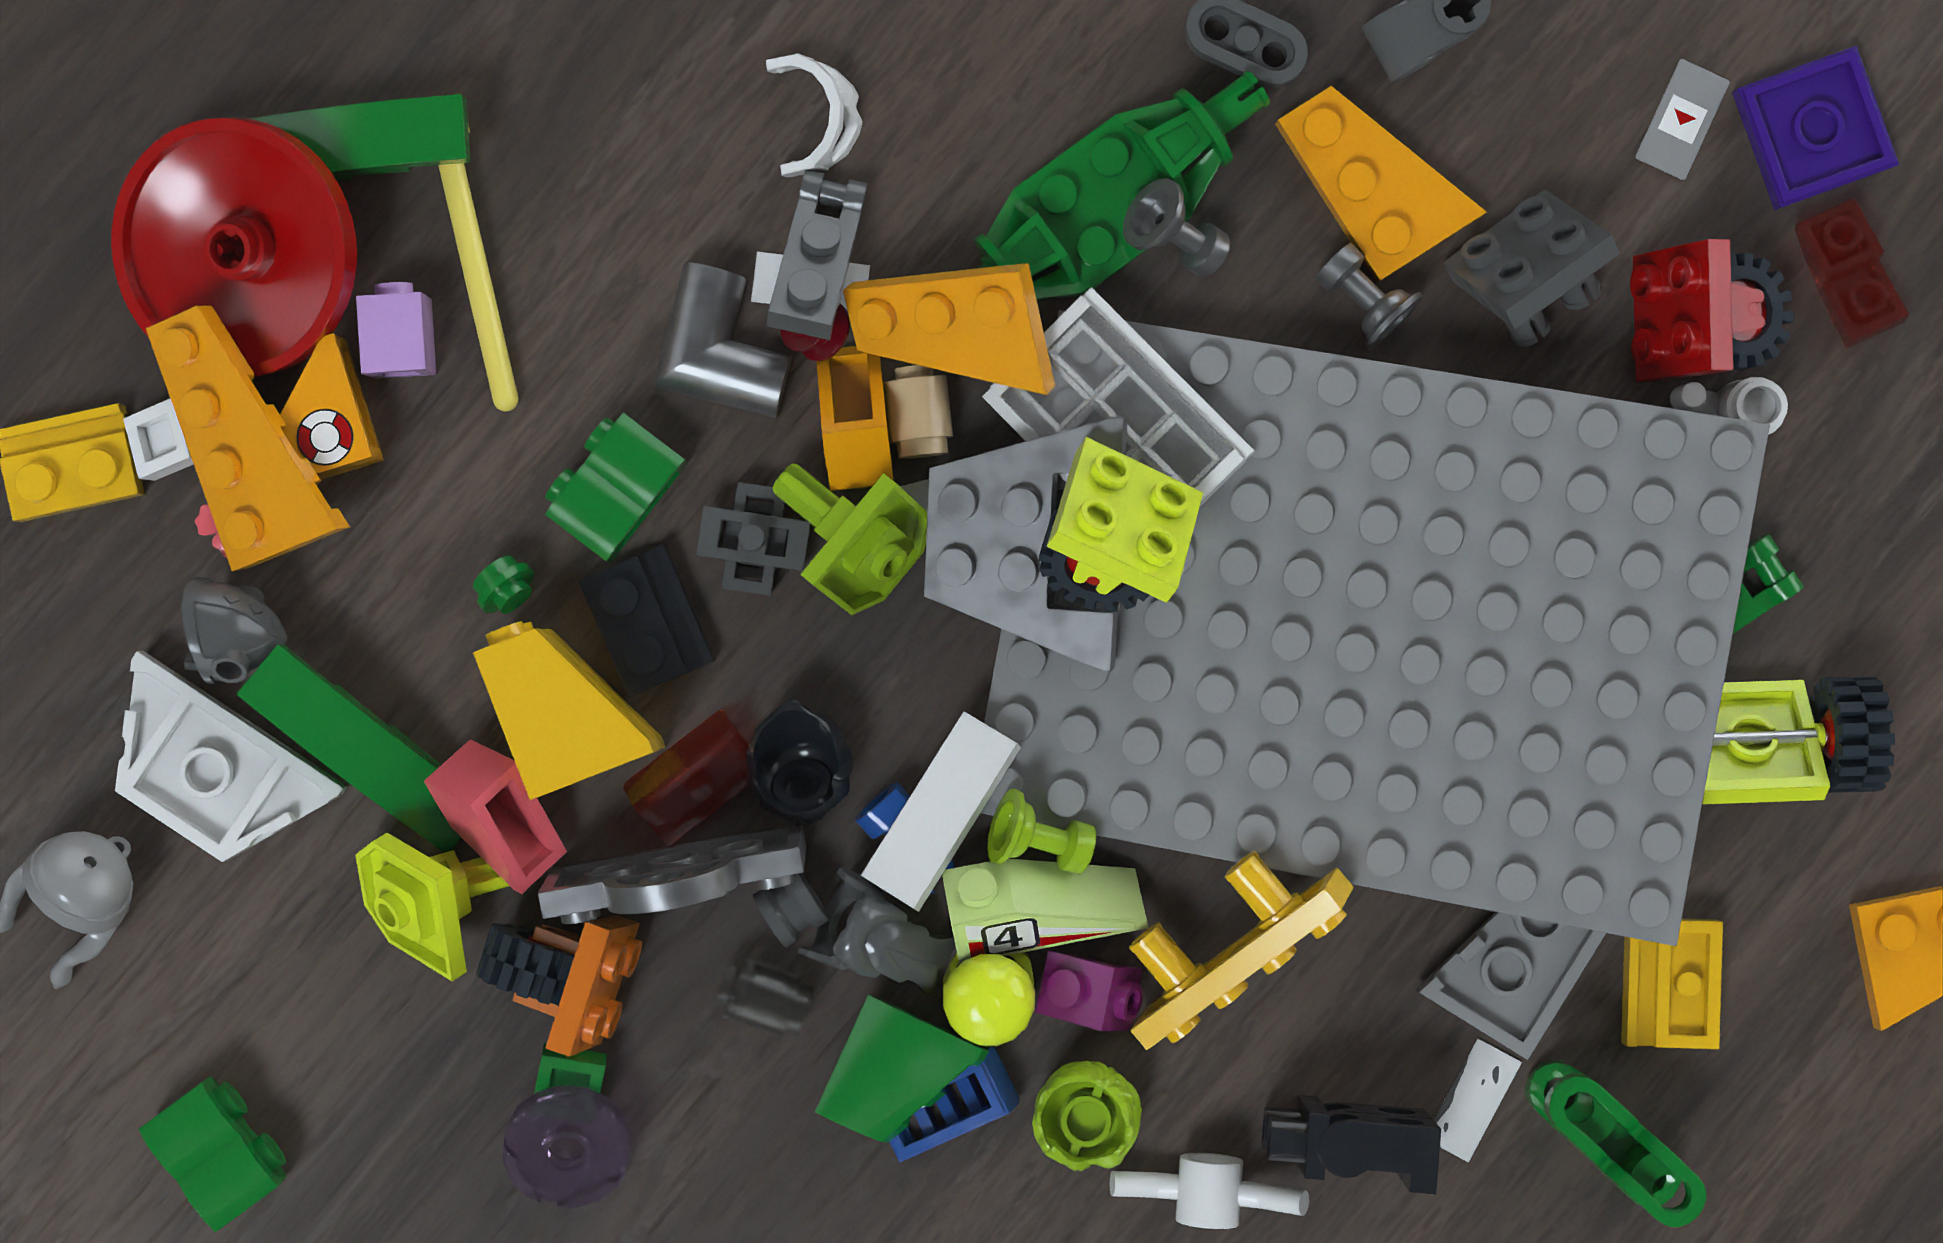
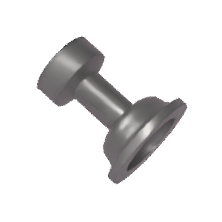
[1123,178,1230,277]
[1315,243,1424,351]

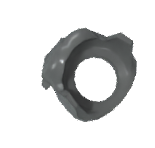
[797,867,956,995]

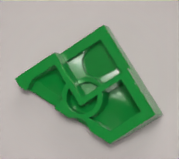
[815,995,989,1143]

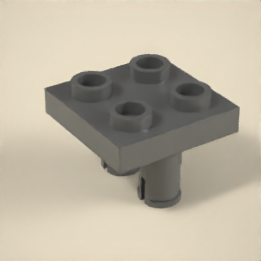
[1443,189,1620,347]

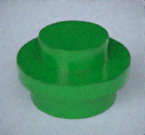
[473,555,535,614]

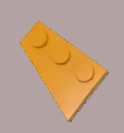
[843,263,1055,395]

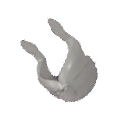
[0,831,133,989]

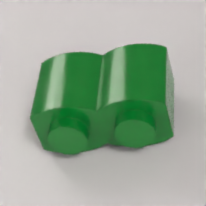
[545,412,688,563]
[138,1076,287,1233]

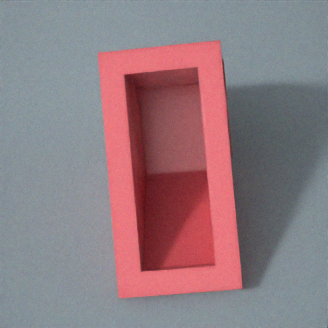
[424,739,567,894]

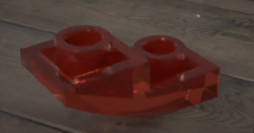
[1795,198,1909,348]

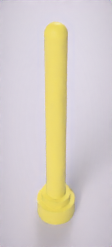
[438,126,519,412]

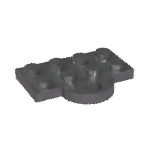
[538,824,806,924]

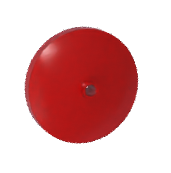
[111,118,357,377]

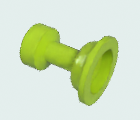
[987,788,1096,875]

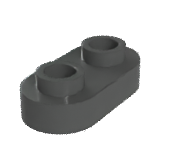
[1184,0,1308,89]

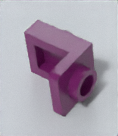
[1035,950,1143,1031]

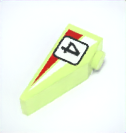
[942,859,1148,964]

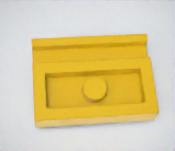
[0,403,145,522]
[1621,918,1723,1049]

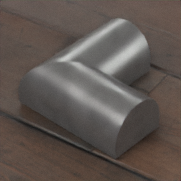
[653,262,792,418]

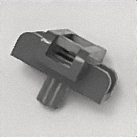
[696,482,811,596]

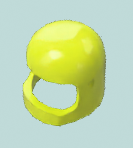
[943,952,1035,1046]

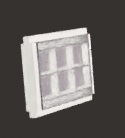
[982,287,1255,508]

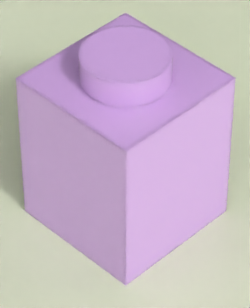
[356,282,437,379]

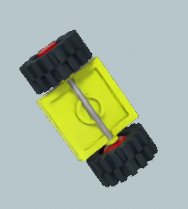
[1702,676,1895,805]

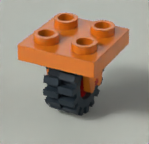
[476,915,642,1057]

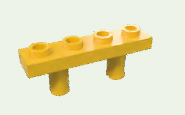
[1129,851,1354,1050]

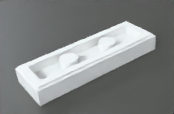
[861,711,1021,912]

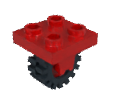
[1630,239,1794,382]

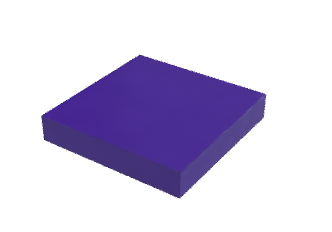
[1732,46,1899,211]

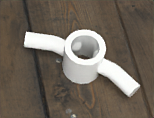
[1110,1153,1309,1229]

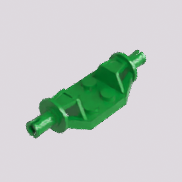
[974,70,1270,302]

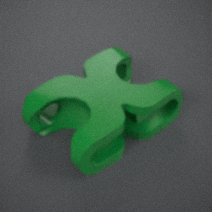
[1525,1059,1706,1228]

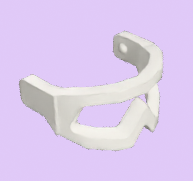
[766,54,863,177]

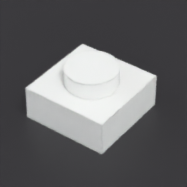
[123,399,193,481]

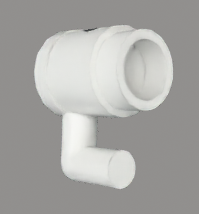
[1670,377,1788,435]

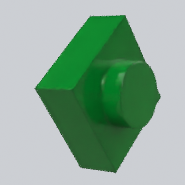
[531,1043,607,1122]

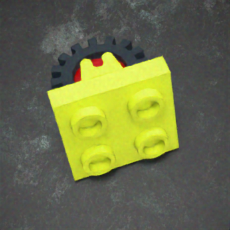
[1038,437,1203,612]

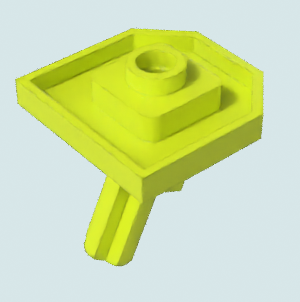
[355,833,509,982]

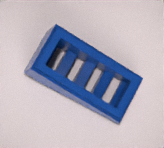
[890,1046,1020,1163]

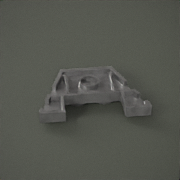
[924,416,1128,671]

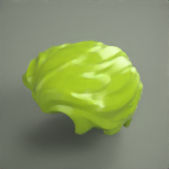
[1032,1061,1142,1171]

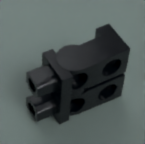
[1261,1095,1441,1195]

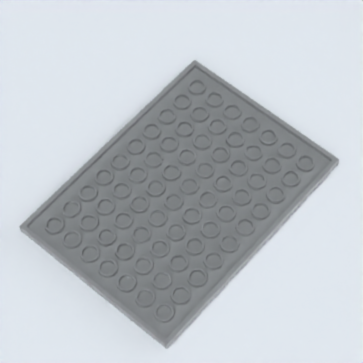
[981,310,1770,946]

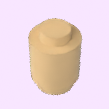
[883,365,953,459]

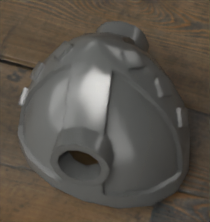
[181,577,287,684]

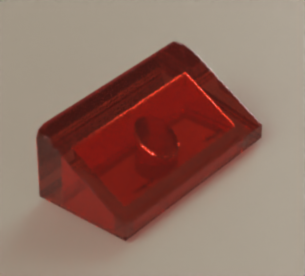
[623,710,750,847]

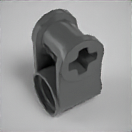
[1361,0,1491,83]

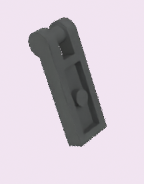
[767,170,868,340]

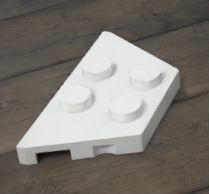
[115,651,348,862]

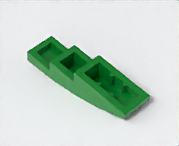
[251,94,471,181]
[236,644,462,853]

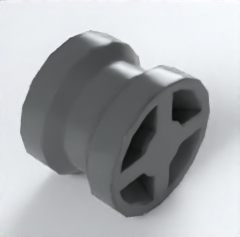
[752,873,830,948]

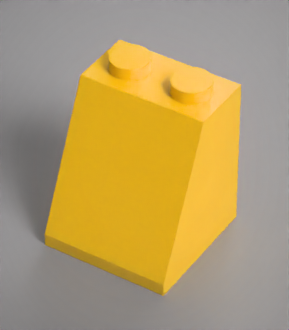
[473,621,666,800]

